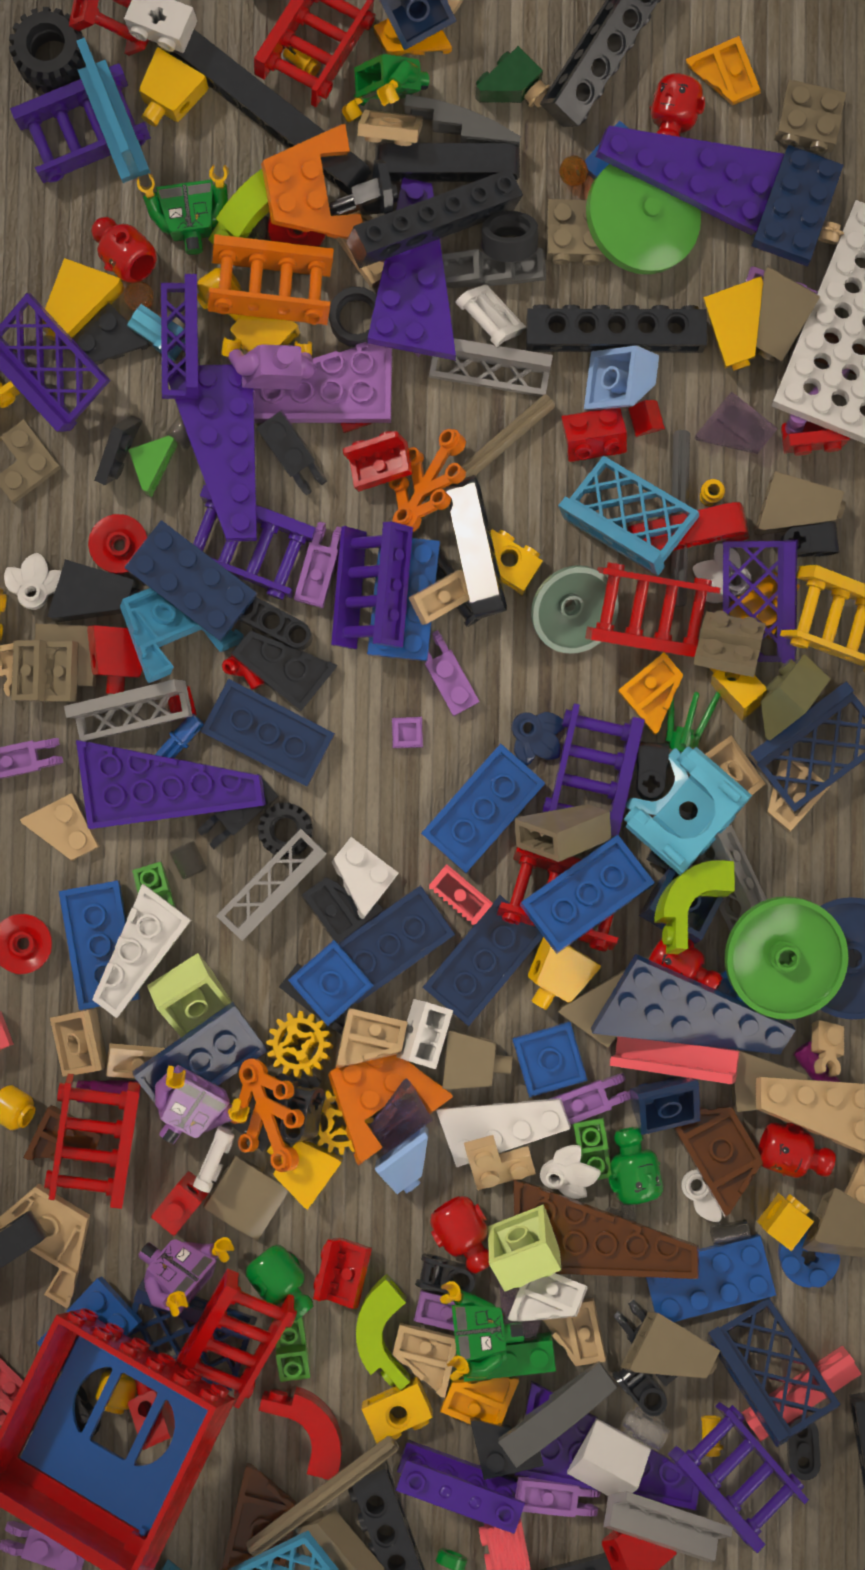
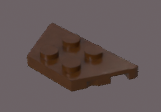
[673,1108,763,1217]
[221,1463,297,1570]

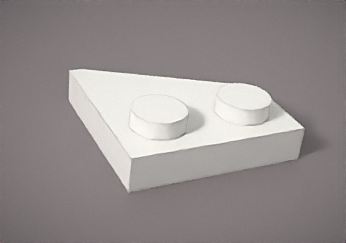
[332,837,399,919]
[508,1273,588,1322]

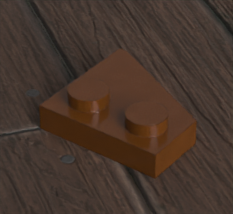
[23,1105,103,1162]

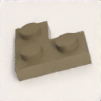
[0,419,61,504]

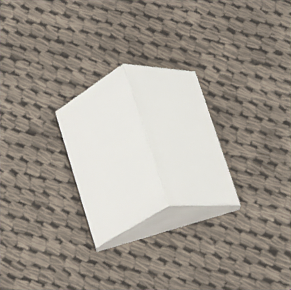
[567,1418,651,1496]

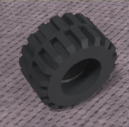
[9,7,86,93]

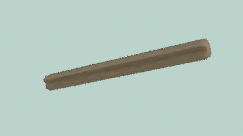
[422,394,555,519]
[246,1436,399,1557]

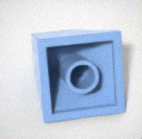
[584,345,659,411]
[375,1125,429,1194]

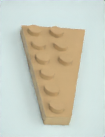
[756,1077,865,1155]

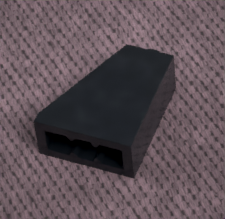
[47,559,141,622]

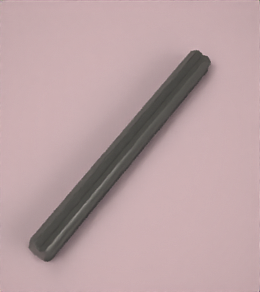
[670,430,690,607]

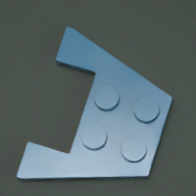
[120,588,244,683]

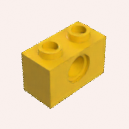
[491,529,543,595]
[757,1193,814,1251]
[361,1376,433,1443]

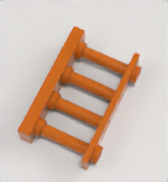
[208,234,334,325]

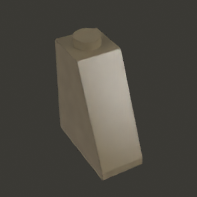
[756,265,820,362]
[754,471,846,535]
[515,804,611,862]
[557,970,625,1048]
[730,1049,811,1112]
[802,1188,865,1258]
[621,1312,720,1379]
[295,1509,385,1570]

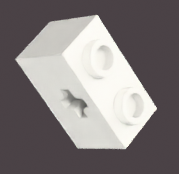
[124,0,197,53]
[396,999,453,1069]

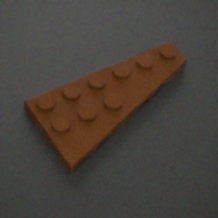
[514,1179,699,1279]

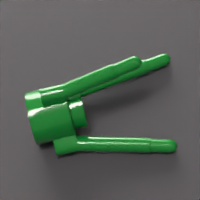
[665,692,721,752]

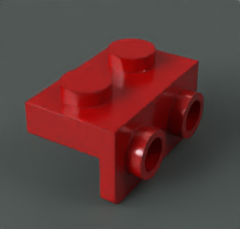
[562,408,627,462]
[781,421,850,456]
[343,431,413,492]
[313,1238,372,1309]

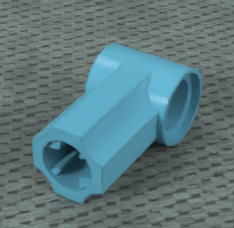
[127,304,185,361]

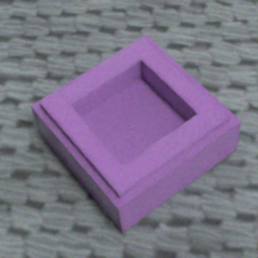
[392,717,423,748]

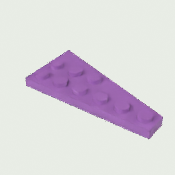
[254,342,392,423]

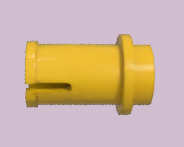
[283,47,321,76]
[699,479,725,506]
[701,1415,724,1457]

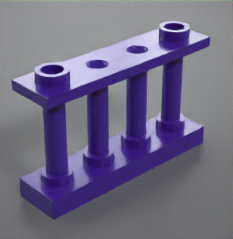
[10,63,151,183]
[193,485,316,600]
[331,521,413,649]
[542,703,645,838]
[667,1402,809,1553]
[396,1439,525,1534]

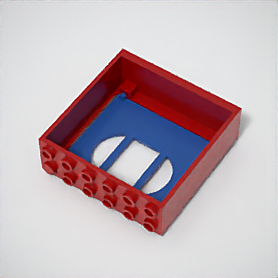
[0,1308,236,1570]

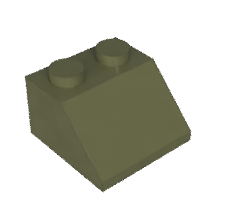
[761,654,830,741]

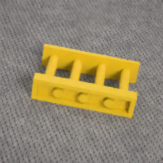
[780,565,865,672]

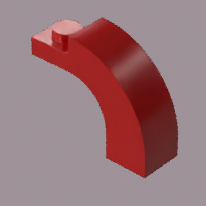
[259,1386,342,1480]

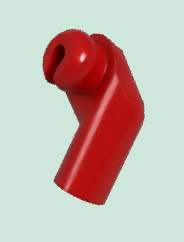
[222,656,264,690]

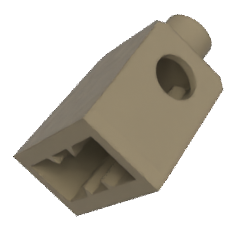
[442,1029,513,1089]

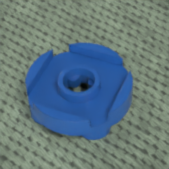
[778,1226,840,1288]

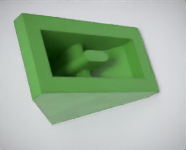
[128,436,178,497]

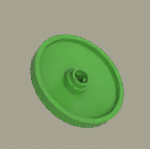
[586,164,701,275]
[725,896,848,1019]

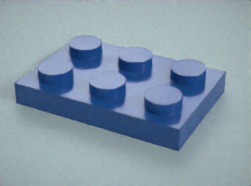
[37,1276,142,1385]

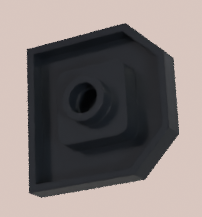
[329,159,398,217]

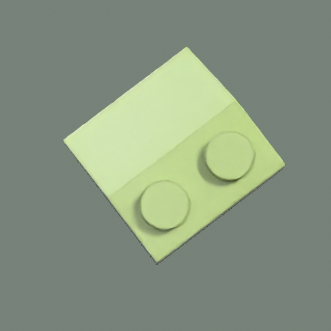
[147,953,232,1037]
[488,1205,561,1291]

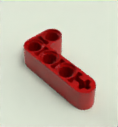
[627,502,750,551]

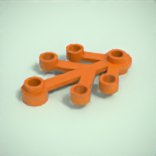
[389,429,466,532]
[230,1059,305,1172]

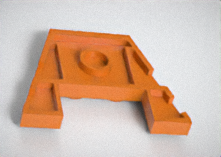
[261,124,362,239]
[328,1054,453,1165]

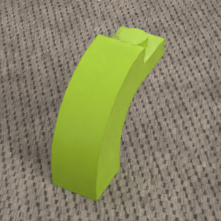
[208,169,270,244]
[654,860,735,954]
[356,1274,410,1391]

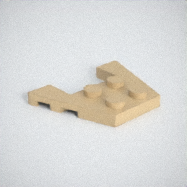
[0,1184,90,1309]

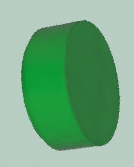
[435,1548,468,1570]

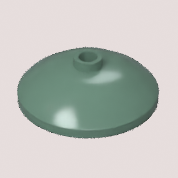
[531,565,619,654]

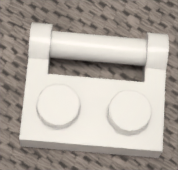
[456,284,526,347]
[193,1124,235,1193]

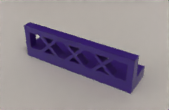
[161,274,198,399]

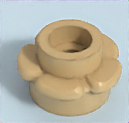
[524,80,551,108]
[818,221,844,245]

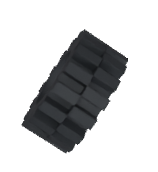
[258,802,313,857]

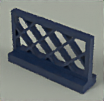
[748,681,865,813]
[128,1278,257,1391]
[707,1297,841,1448]

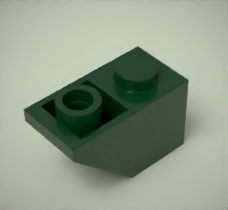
[475,46,543,103]

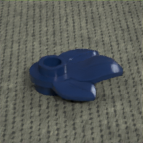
[511,712,565,766]

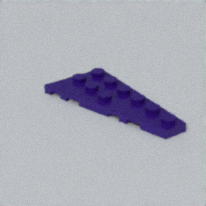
[595,126,785,235]
[367,178,456,361]
[168,365,257,542]
[76,740,265,829]
[515,1380,699,1510]

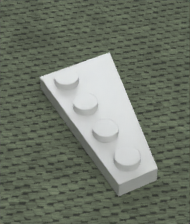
[92,884,192,1018]
[436,1098,571,1167]

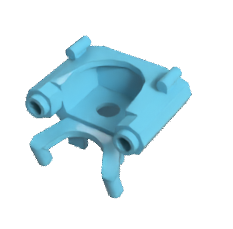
[624,746,752,875]

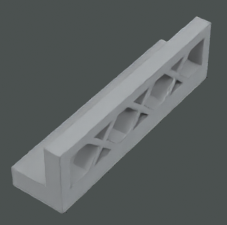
[429,338,553,397]
[64,679,192,741]
[696,825,767,932]
[216,829,327,941]
[603,1492,733,1562]

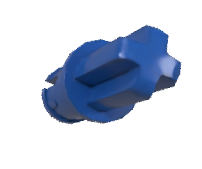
[155,713,204,758]

